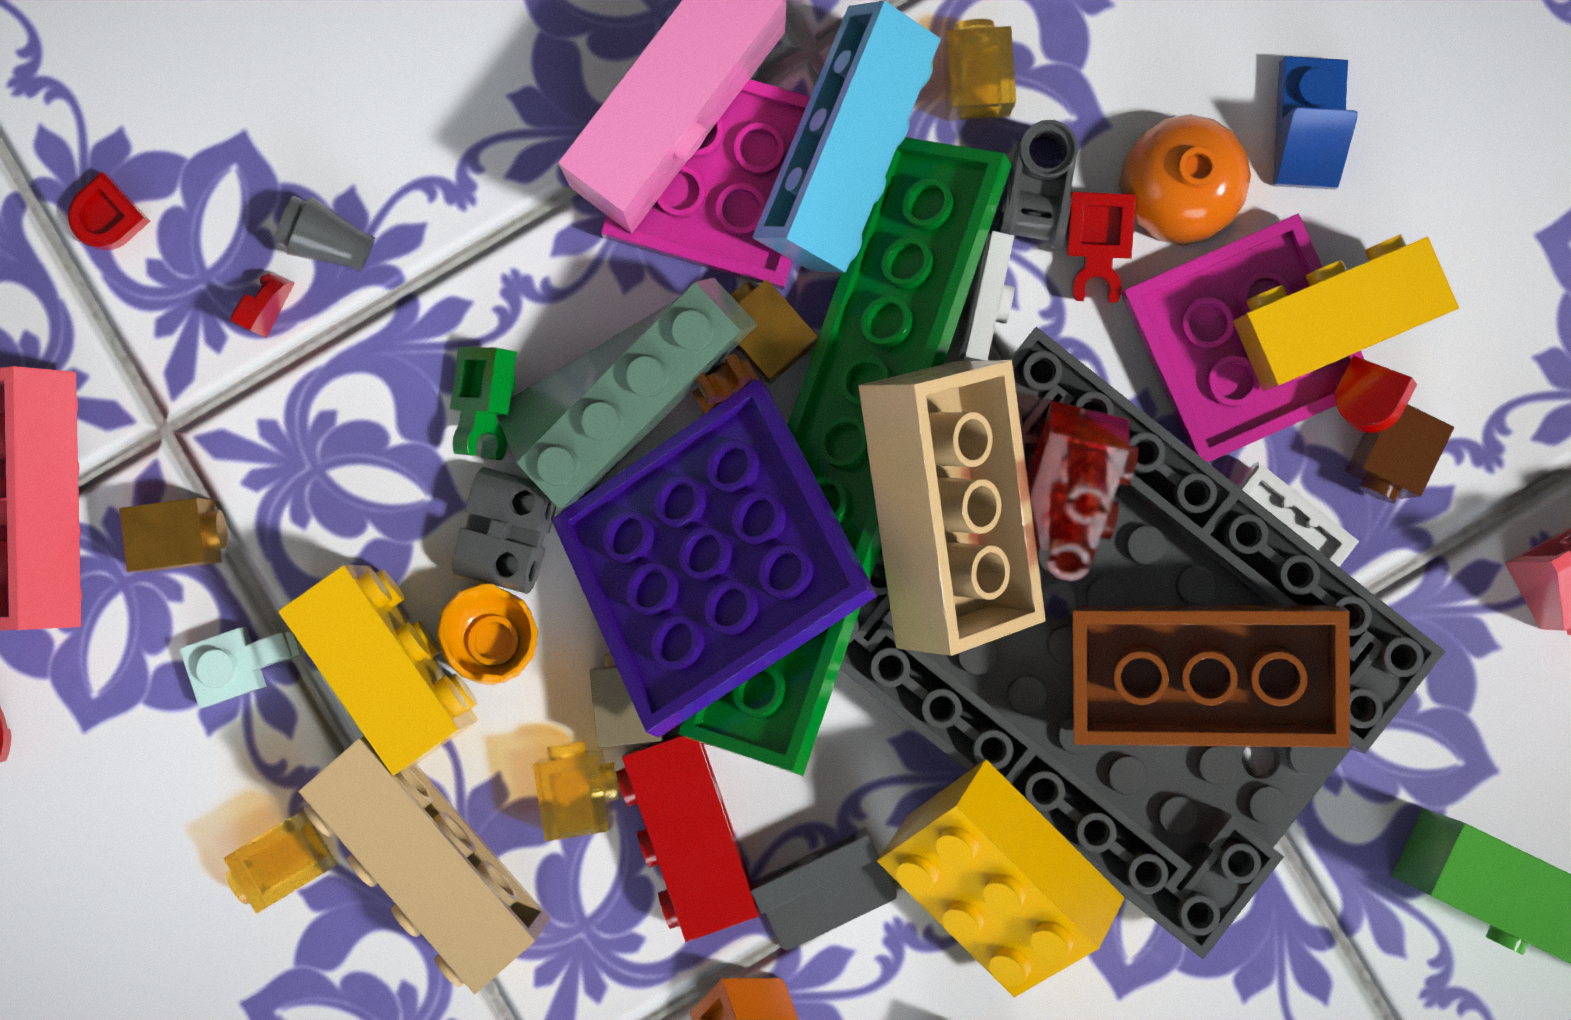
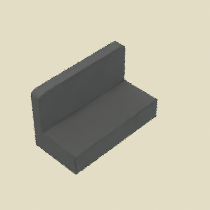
[751,827,897,950]

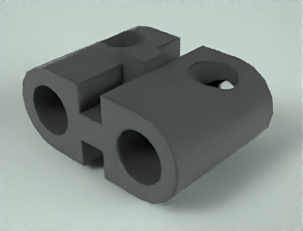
[452,467,556,594]

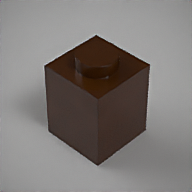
[1345,404,1454,504]

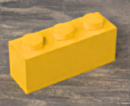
[1233,234,1460,392]

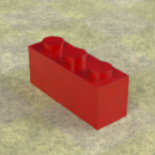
[616,733,760,942]

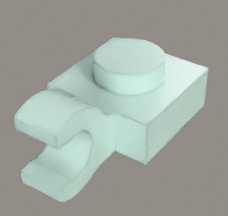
[179,627,302,709]

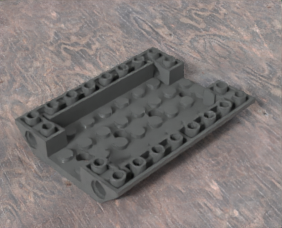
[840,327,1446,959]

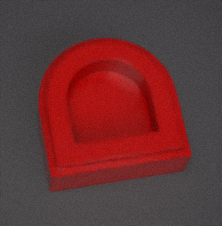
[68,171,151,250]
[1335,356,1417,433]

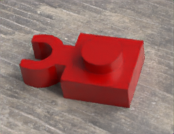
[1066,191,1136,303]

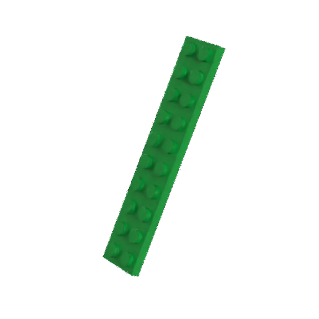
[679,137,1012,776]

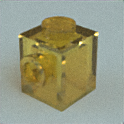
[533,740,621,842]

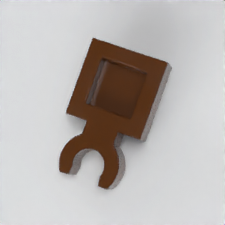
[692,354,760,414]

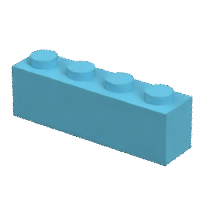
[752,0,941,273]

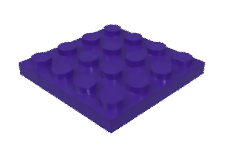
[551,379,878,738]

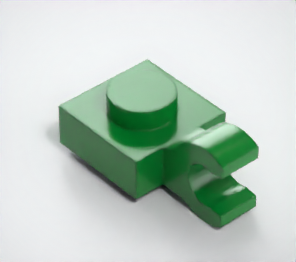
[450,347,517,460]

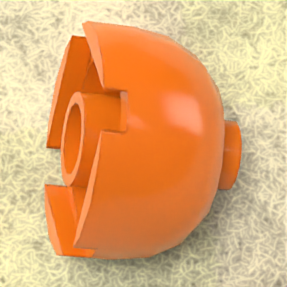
[1119,114,1251,246]

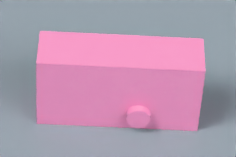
[558,0,786,234]

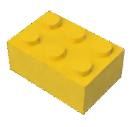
[278,565,478,776]
[877,759,1125,998]

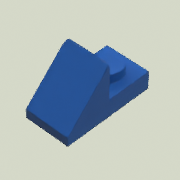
[1273,56,1358,190]

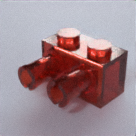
[1027,401,1138,581]

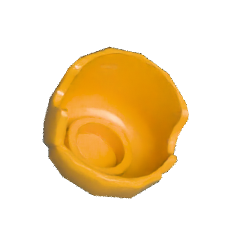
[437,583,539,686]

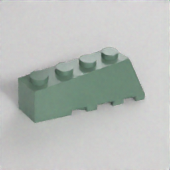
[497,278,758,510]

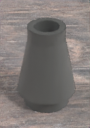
[274,196,375,272]

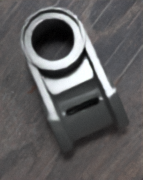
[998,120,1078,250]

